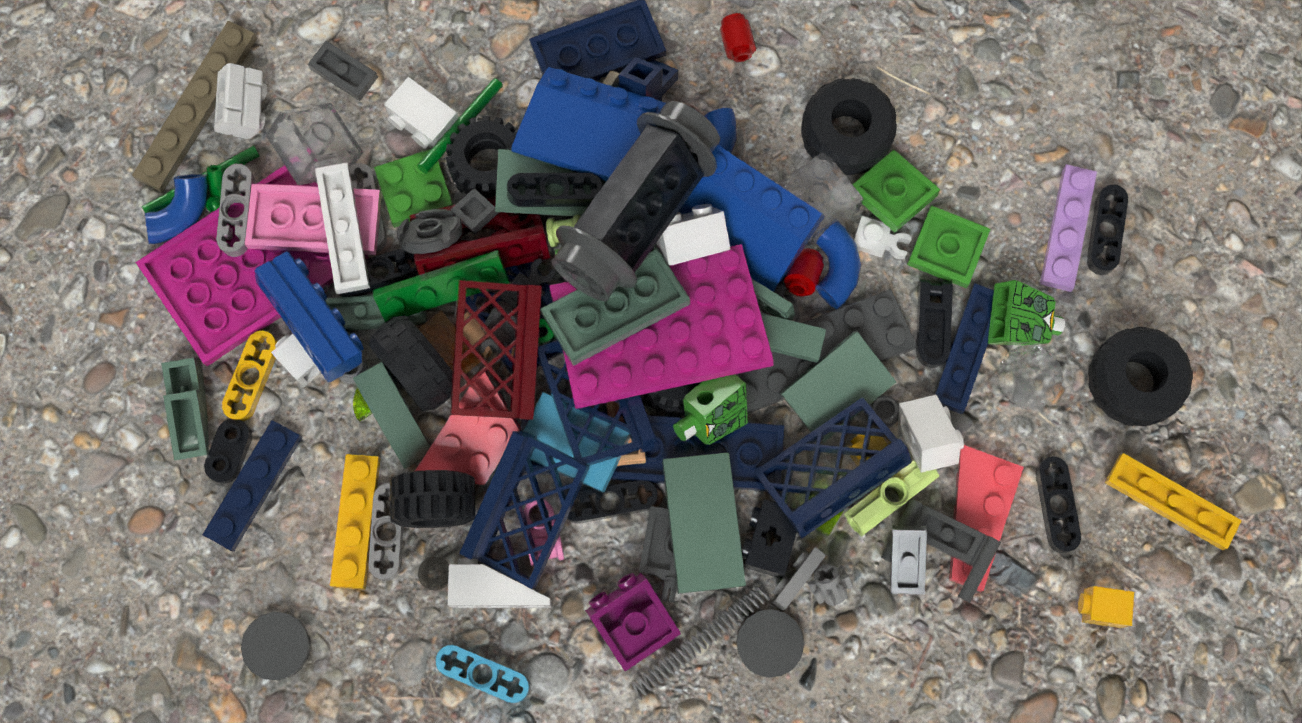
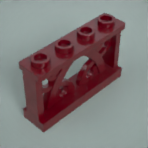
[409,196,550,275]

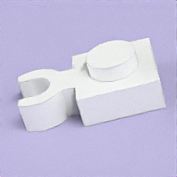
[854,216,912,259]

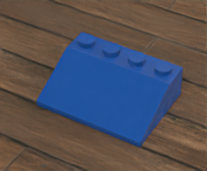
[511,67,665,181]
[678,145,825,292]

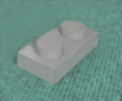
[772,547,826,611]

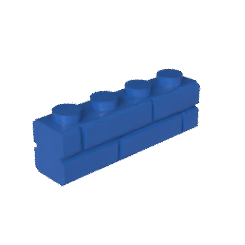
[254,251,364,382]

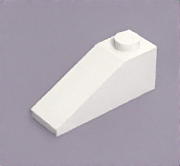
[448,558,552,608]

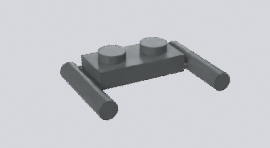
[881,499,1001,603]

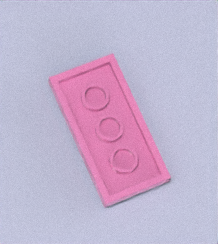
[245,184,382,255]

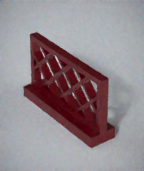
[450,280,542,420]

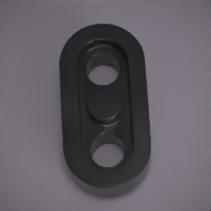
[204,419,252,484]

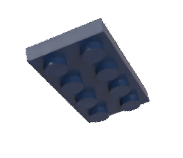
[529,0,666,81]

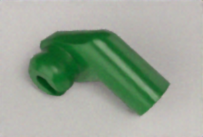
[206,165,223,213]

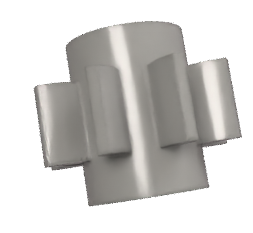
[808,564,853,606]

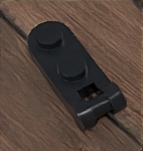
[916,279,953,368]

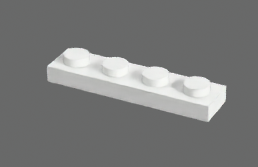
[315,162,370,294]

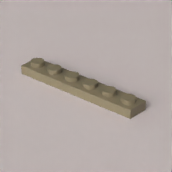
[132,21,257,193]

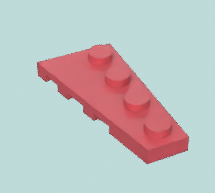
[949,445,1024,592]

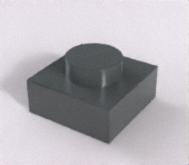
[451,188,498,235]

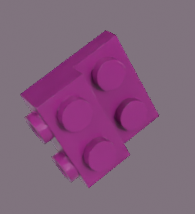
[585,573,681,671]

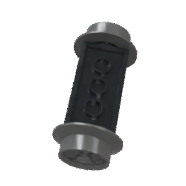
[552,101,720,301]

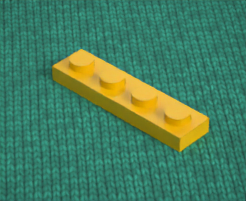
[1105,453,1242,550]
[330,454,381,590]

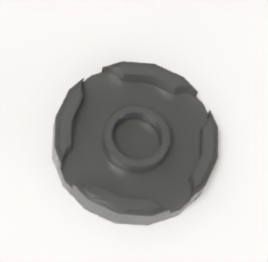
[397,209,462,254]
[736,609,804,678]
[241,612,311,681]

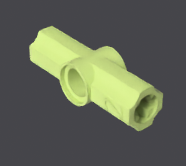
[844,460,940,537]

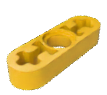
[222,331,278,422]

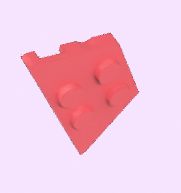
[415,370,521,485]

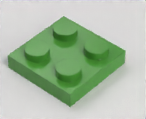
[374,149,453,228]
[849,150,940,232]
[907,205,991,288]

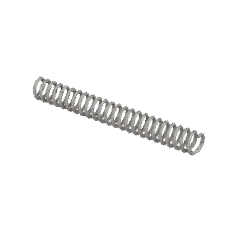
[632,585,770,700]

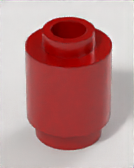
[720,13,756,62]
[784,248,824,296]

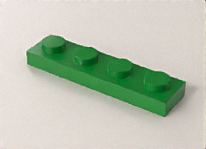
[373,250,509,323]

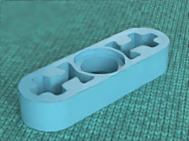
[436,645,530,703]

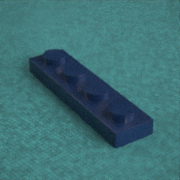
[934,283,994,414]
[202,420,303,552]

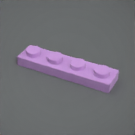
[1040,164,1097,292]

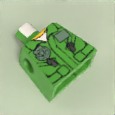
[988,280,1065,346]
[673,374,748,445]

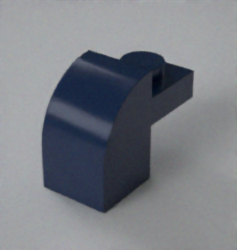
[619,57,678,101]

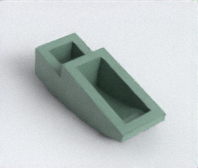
[161,358,209,461]
[353,362,430,469]

